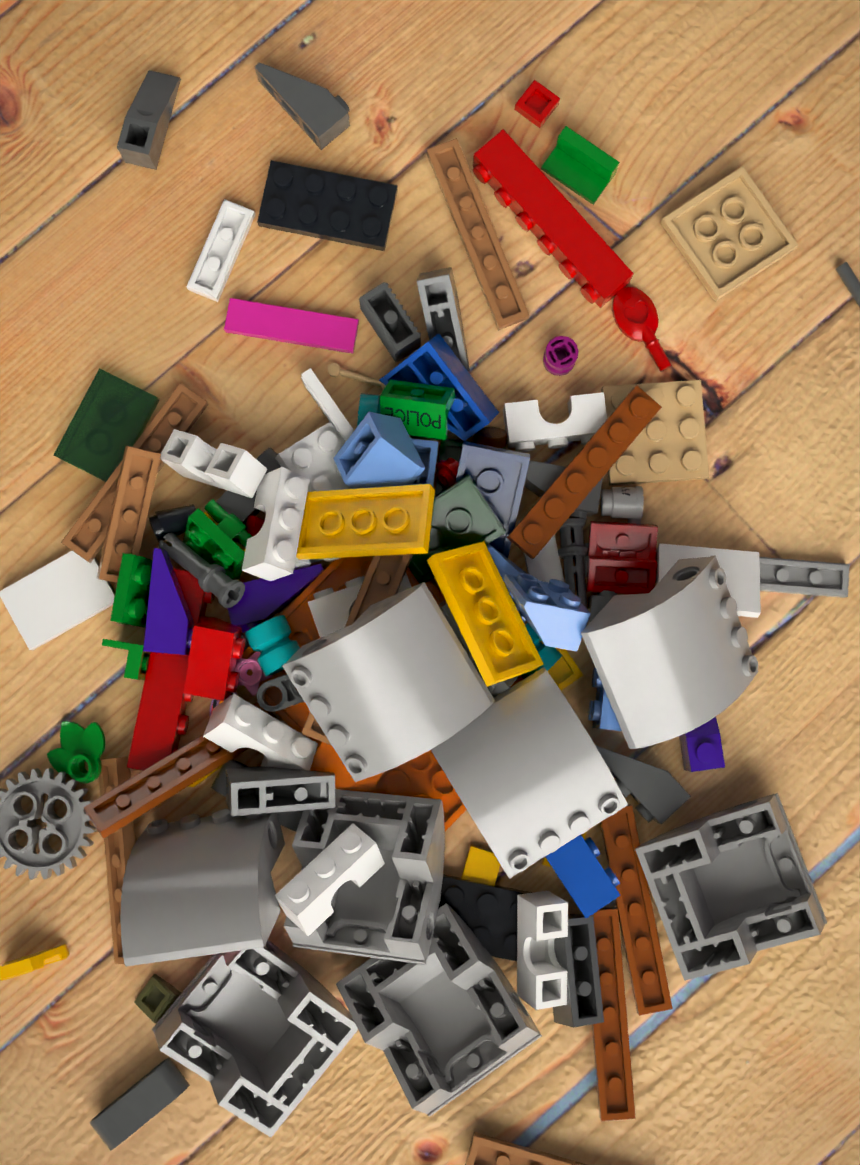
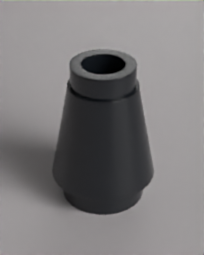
[148,504,196,543]

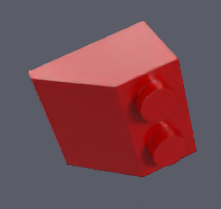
[183,617,245,701]

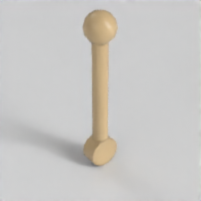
[328,363,386,390]

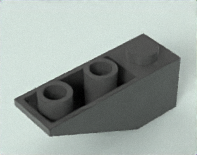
[117,70,181,170]
[595,745,691,824]

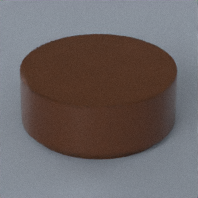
[474,427,507,449]

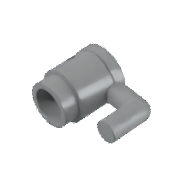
[600,486,644,524]

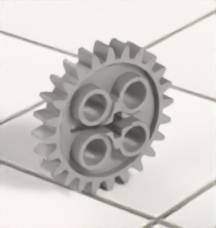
[0,768,97,880]

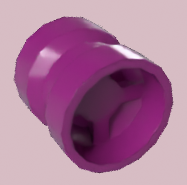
[543,336,579,376]

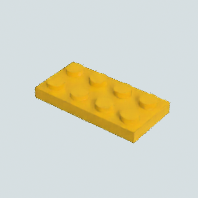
[296,484,435,560]
[427,541,544,687]

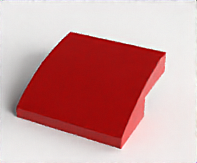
[586,521,658,594]

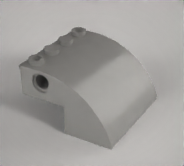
[581,555,758,749]
[282,582,495,782]
[431,667,628,879]
[284,789,445,965]
[635,793,827,981]
[120,809,285,967]
[336,903,542,1116]
[152,940,358,1137]

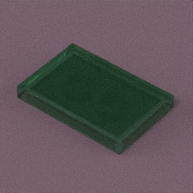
[54,368,159,482]

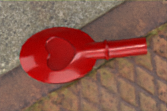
[612,287,672,372]

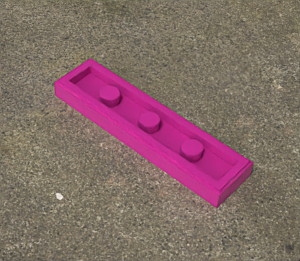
[224,298,359,354]

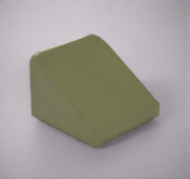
[134,974,182,1024]

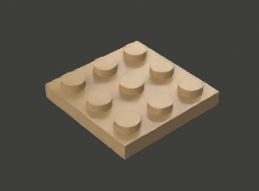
[660,166,798,302]
[601,380,709,486]

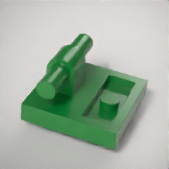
[183,499,253,580]
[110,553,153,628]

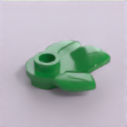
[47,721,105,783]

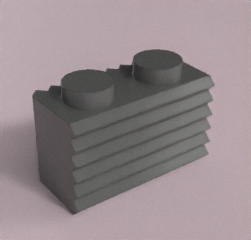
[359,282,421,362]

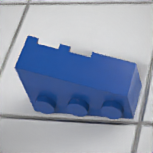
[379,334,499,441]

